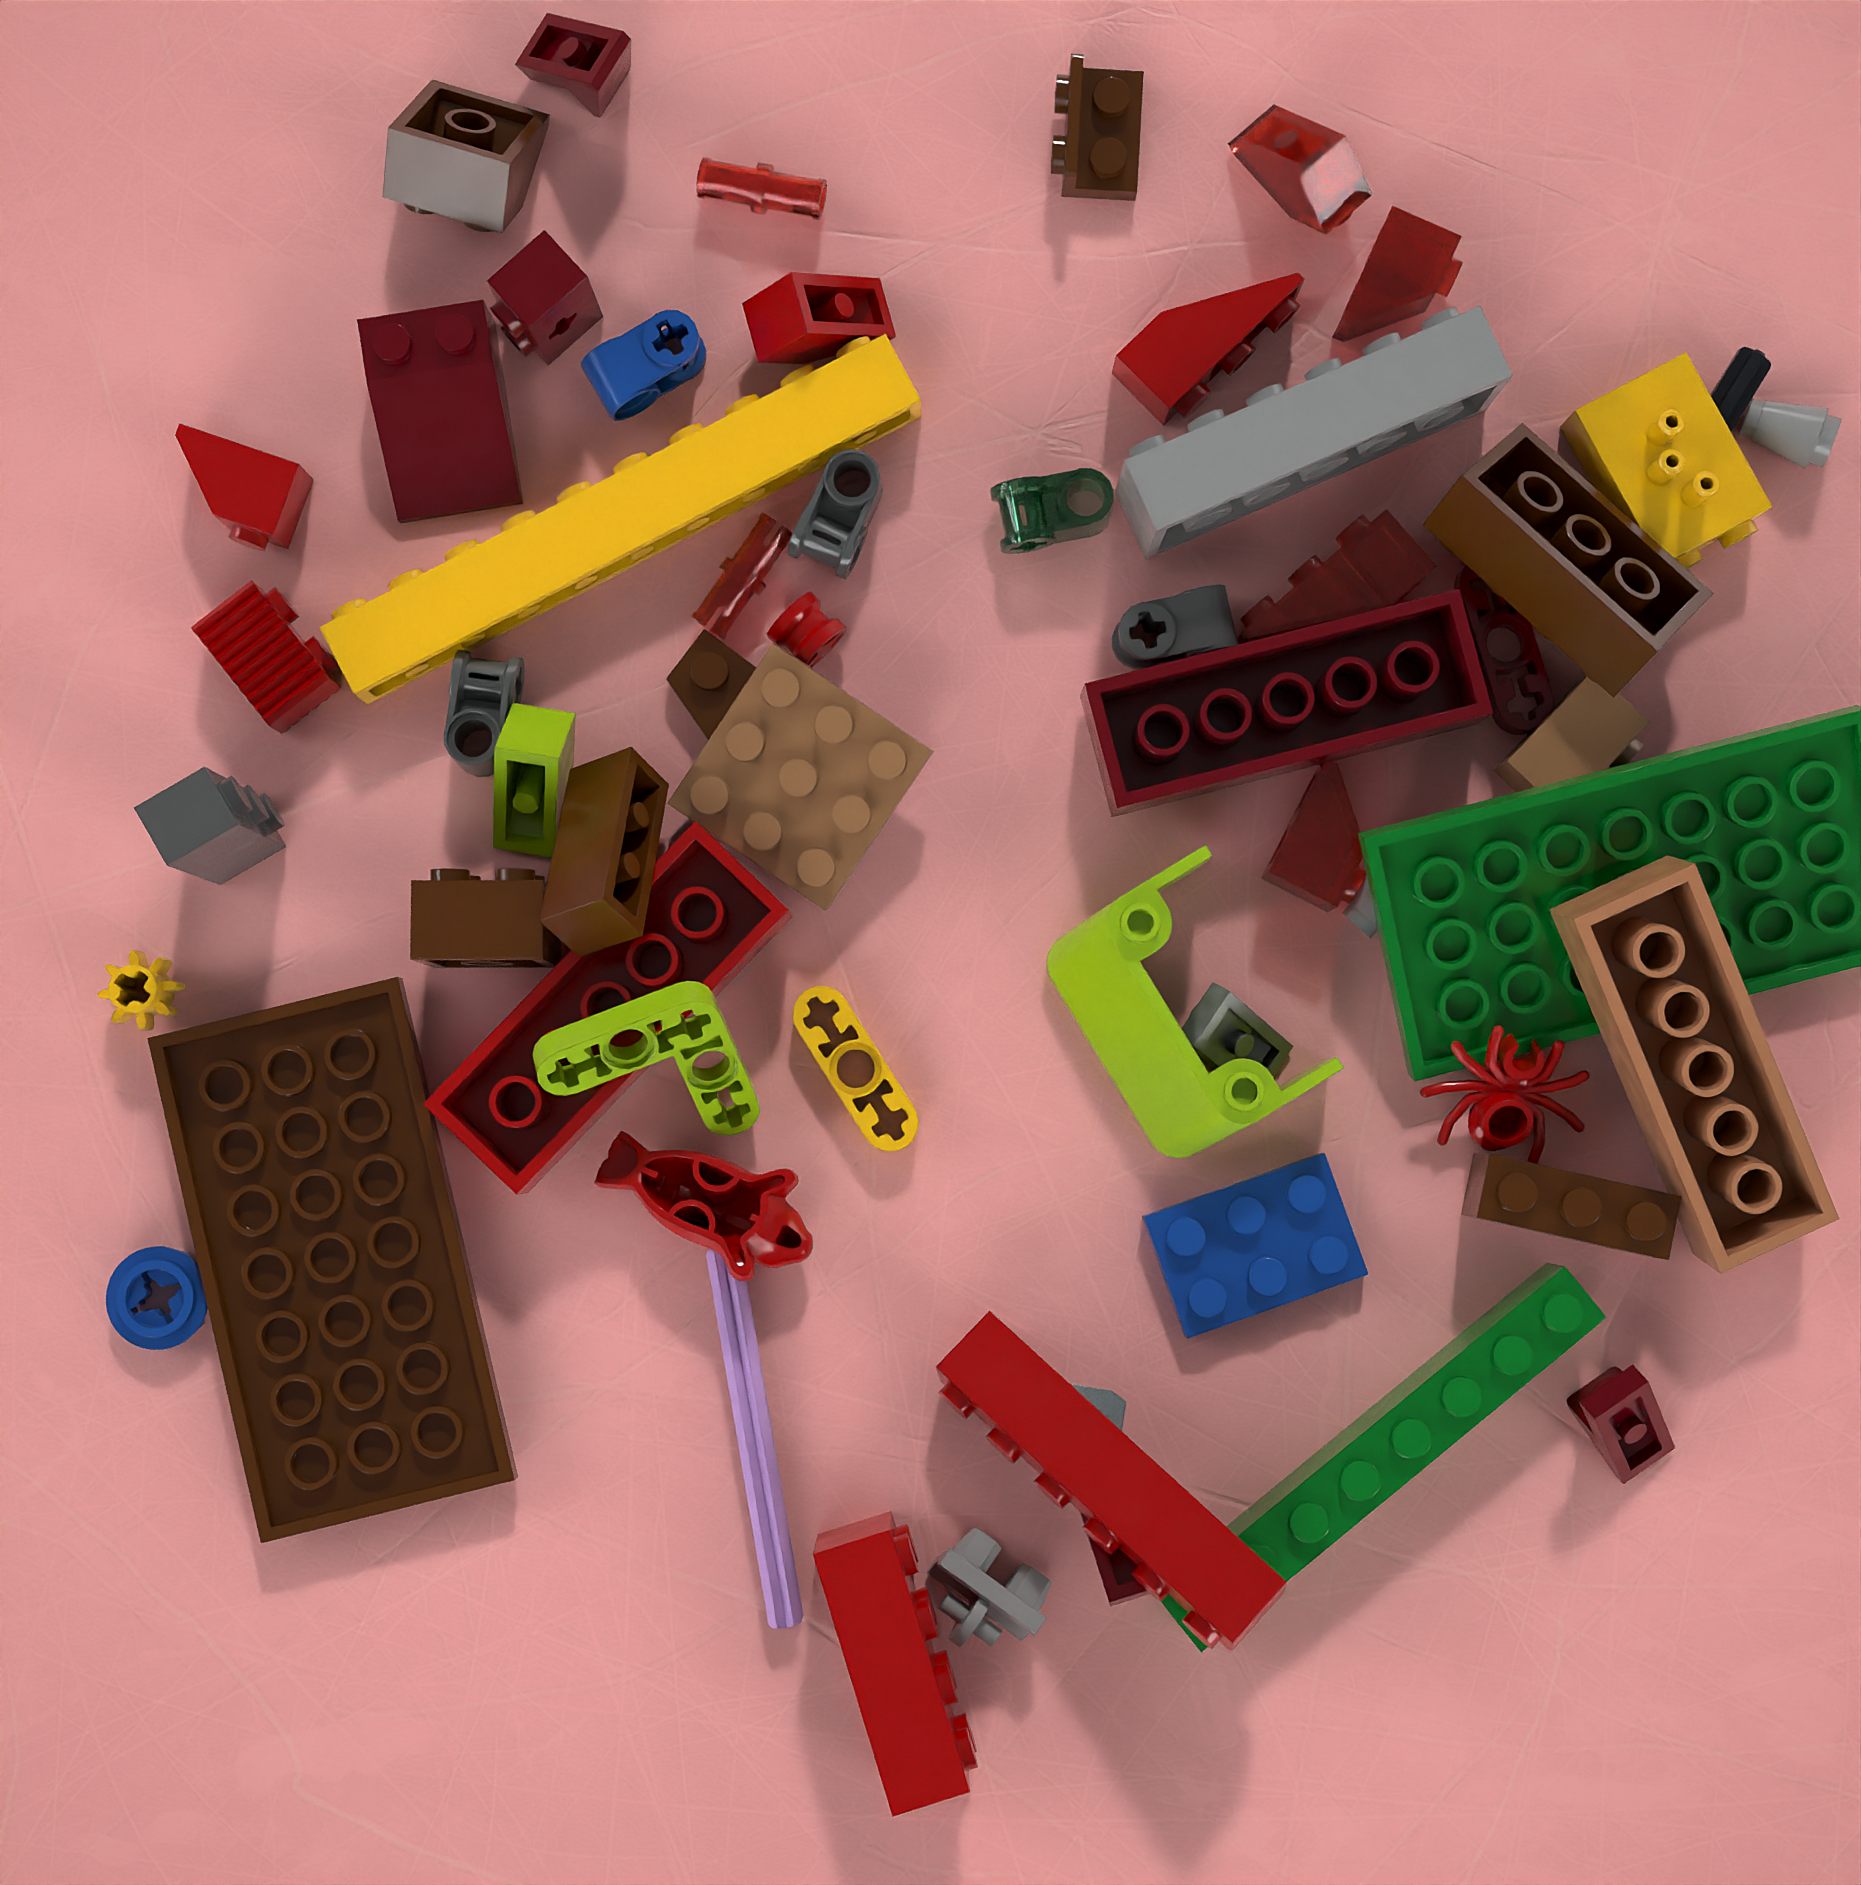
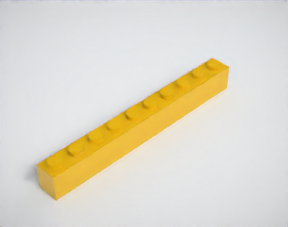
[319,334,921,705]

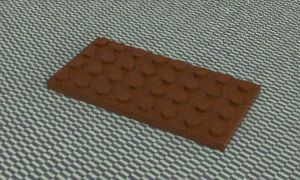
[147,977,518,1543]

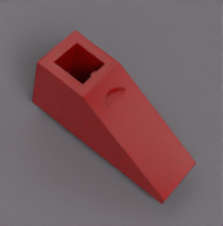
[1112,273,1305,426]

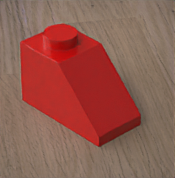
[742,272,896,364]
[175,423,314,551]

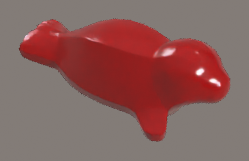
[594,1131,813,1281]

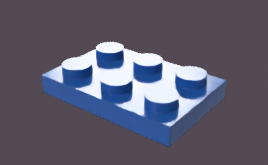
[1142,1153,1368,1339]

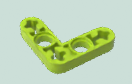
[532,981,760,1136]

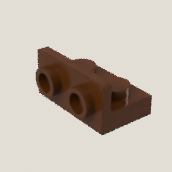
[1051,54,1144,201]

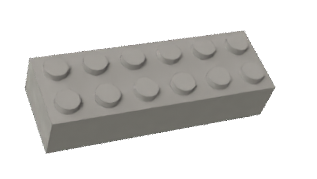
[1115,306,1513,559]

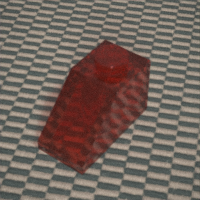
[1228,104,1373,235]
[1332,205,1463,342]
[1261,758,1367,913]

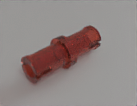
[696,157,827,220]
[690,512,793,640]

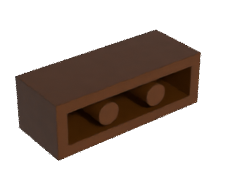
[539,746,669,957]
[1461,1153,1682,1260]

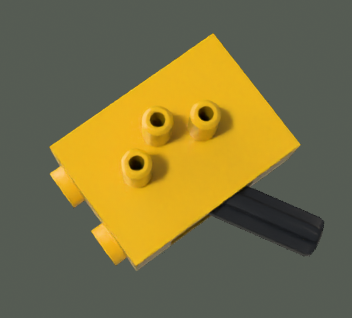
[1560,346,1772,569]

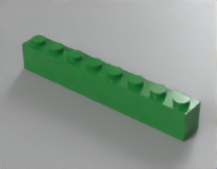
[1160,1263,1607,1652]

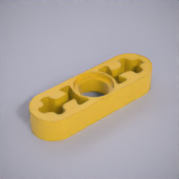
[793,986,919,1152]

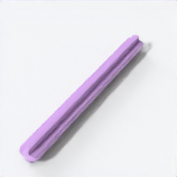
[706,1248,803,1629]

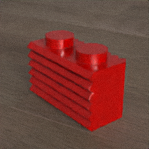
[191,580,341,734]

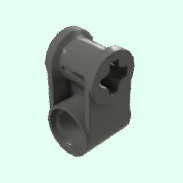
[788,449,883,580]
[1112,584,1238,669]
[444,649,525,777]

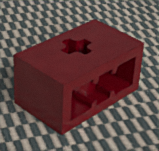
[487,230,603,366]

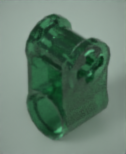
[989,468,1114,554]

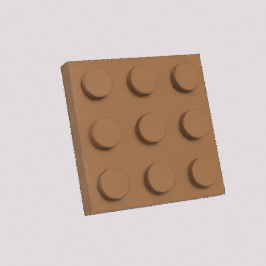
[667,643,934,911]

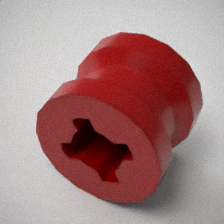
[767,592,847,668]

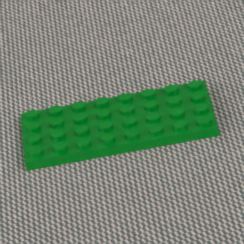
[1358,705,1861,1081]

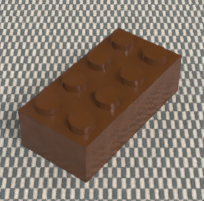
[1422,423,1714,698]

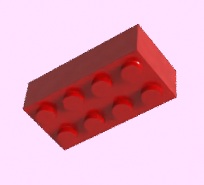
[813,1511,978,1817]

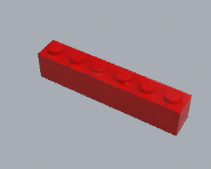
[936,1310,1287,1652]

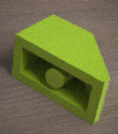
[493,703,576,858]

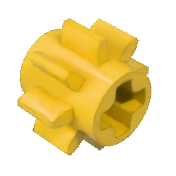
[97,950,186,1031]

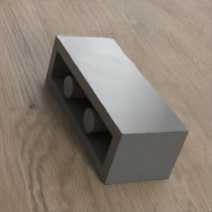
[134,767,286,885]

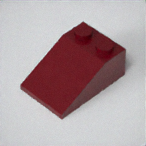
[357,300,523,523]

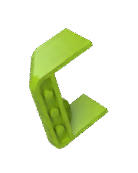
[1046,845,1344,1158]

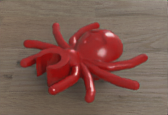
[1420,1026,1590,1164]

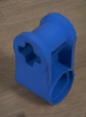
[581,310,707,421]

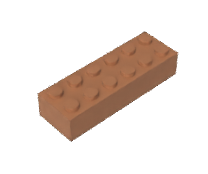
[1550,855,1840,1274]

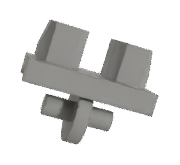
[926,1528,1051,1647]

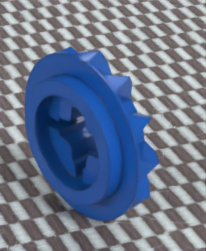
[106,1246,208,1350]

